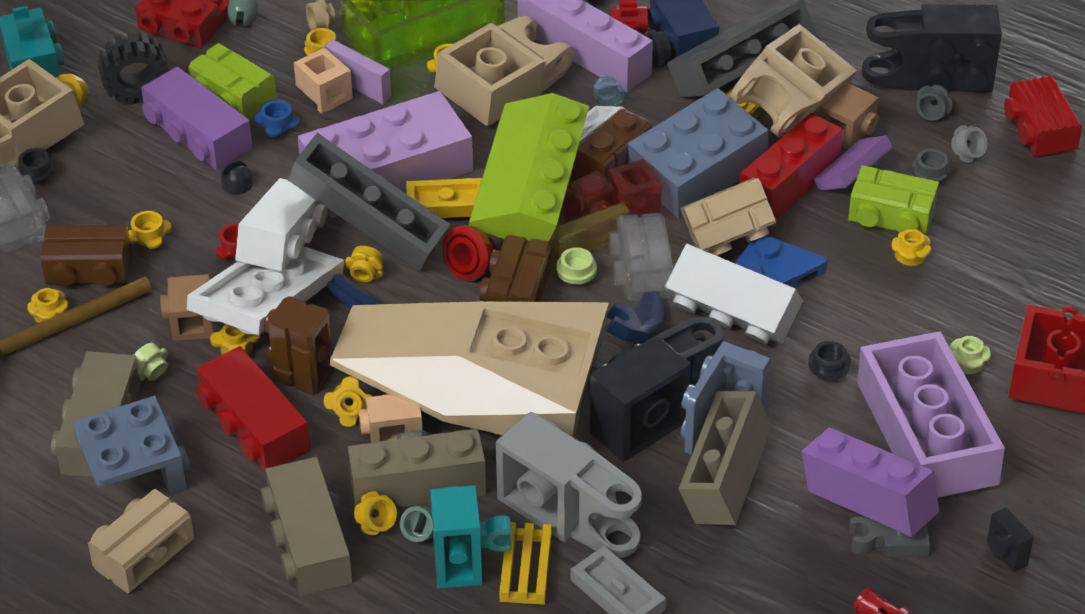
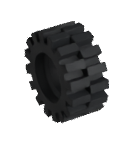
[98,32,170,104]

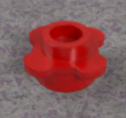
[216,223,239,259]

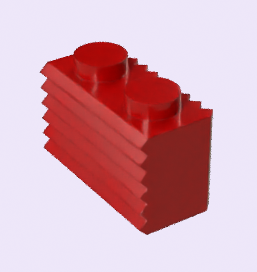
[1004,75,1083,157]

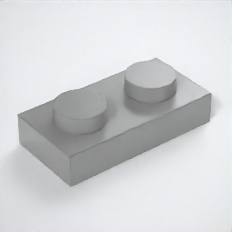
[571,546,666,614]

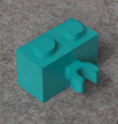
[0,6,65,78]
[430,485,512,589]

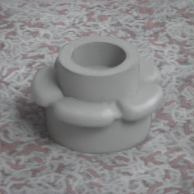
[951,125,987,163]

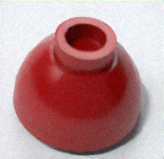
[442,225,495,281]

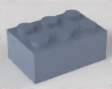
[627,88,768,219]

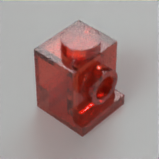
[608,159,662,227]
[565,170,620,242]

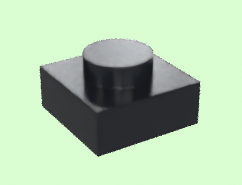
[987,507,1034,572]

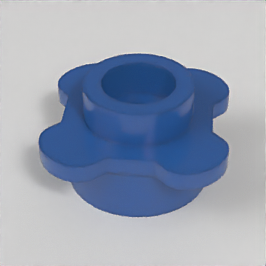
[255,100,300,137]

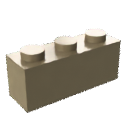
[51,351,141,477]
[679,391,772,525]
[348,428,486,511]
[260,457,352,596]

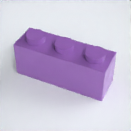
[141,67,253,170]
[801,427,939,537]

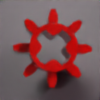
[610,0,648,34]

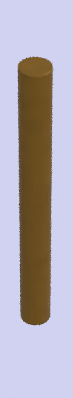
[0,277,152,356]

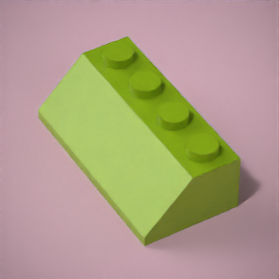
[468,93,589,241]

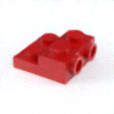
[135,0,229,49]

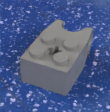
[496,411,642,558]

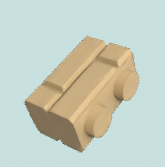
[680,178,776,256]
[88,489,194,594]

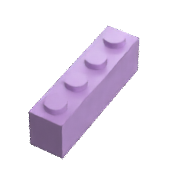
[517,0,653,93]

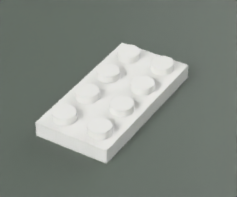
[187,246,344,335]

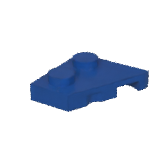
[735,235,828,288]

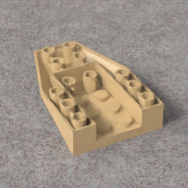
[330,301,609,438]

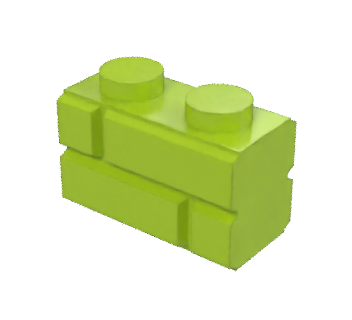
[189,43,276,121]
[848,165,939,236]

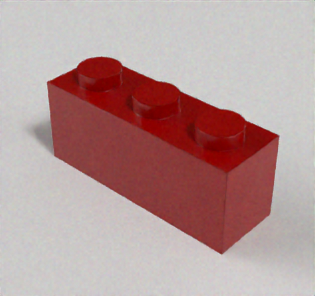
[740,112,843,220]
[195,346,311,472]

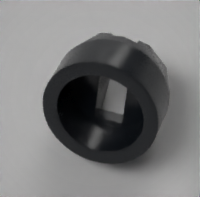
[221,160,253,195]

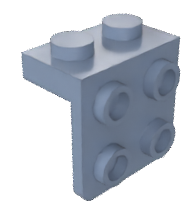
[681,341,770,455]
[73,396,190,495]

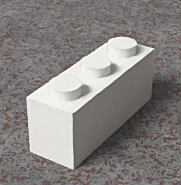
[235,178,328,272]
[665,243,803,344]

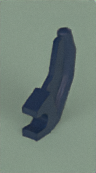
[607,291,666,343]

